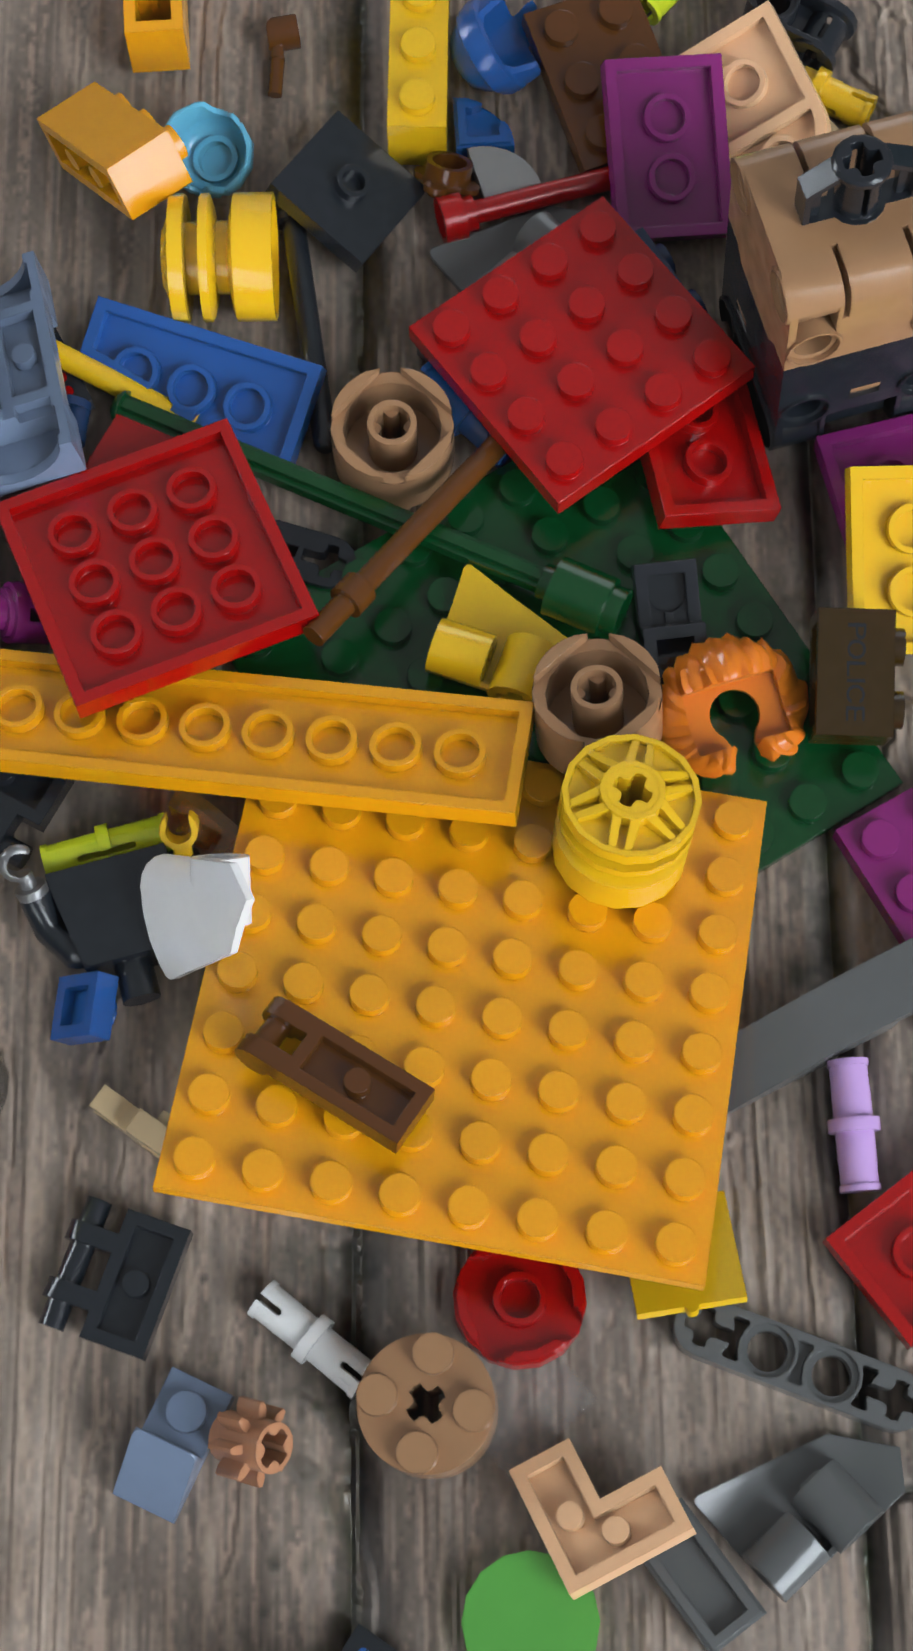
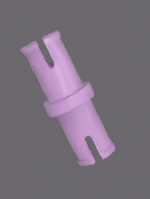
[826,1057,882,1194]

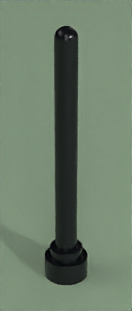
[276,204,335,454]

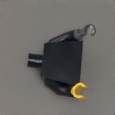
[0,810,200,1007]

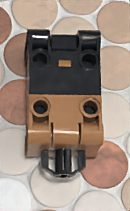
[719,110,913,451]

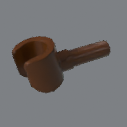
[266,14,301,98]

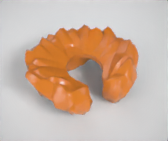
[661,633,809,779]

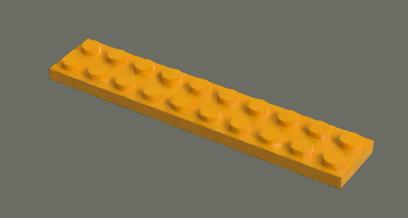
[0,649,535,827]

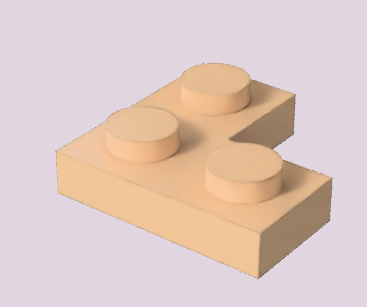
[509,1438,697,1600]

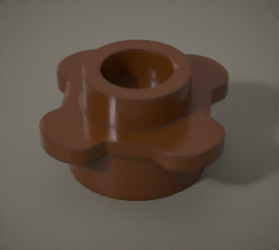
[414,151,480,198]

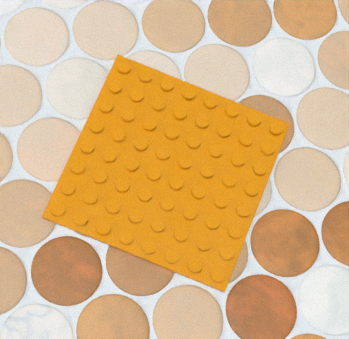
[153,760,767,1291]

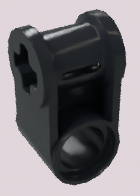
[743,0,858,71]

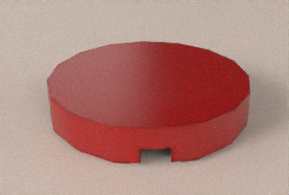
[453,1250,587,1370]

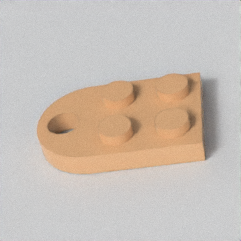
[680,0,831,160]

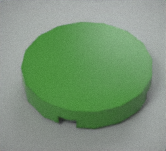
[461,1550,600,1651]

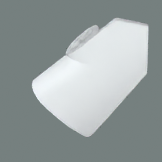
[140,853,255,980]

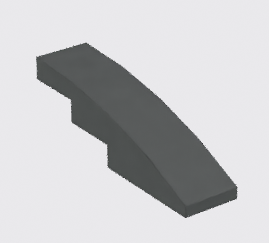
[727,937,913,1115]

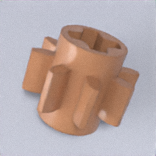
[208,1396,293,1488]

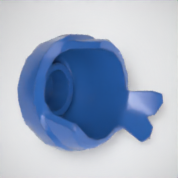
[449,0,541,95]

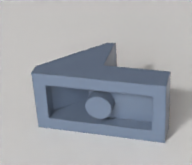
[112,1367,235,1524]

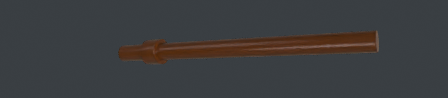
[303,434,506,646]

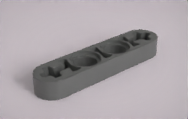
[671,1305,913,1434]

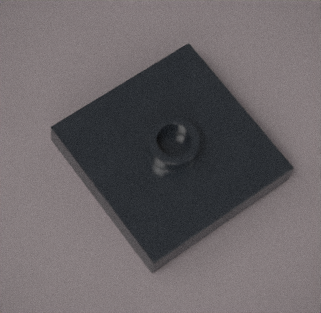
[266,110,426,273]

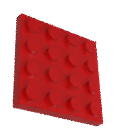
[409,196,755,514]
[0,418,319,719]

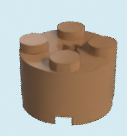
[330,367,454,510]
[532,633,663,774]
[356,1332,498,1479]

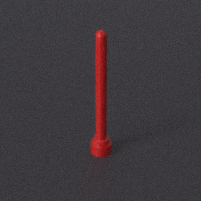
[433,167,610,243]

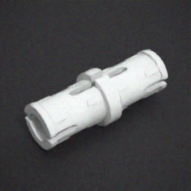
[247,1280,372,1400]

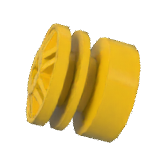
[160,192,280,323]
[551,734,702,909]

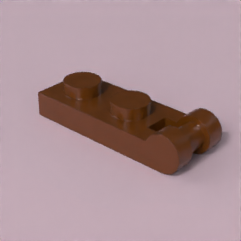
[234,996,435,1154]

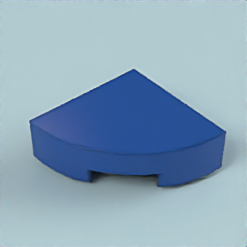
[453,97,515,157]

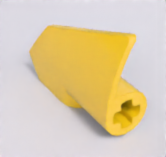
[425,564,567,701]

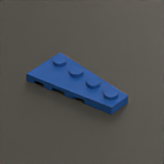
[80,296,327,464]

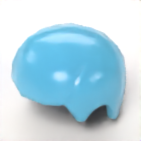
[164,101,254,198]

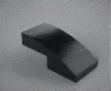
[631,558,707,684]

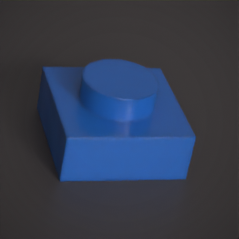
[50,971,119,1045]

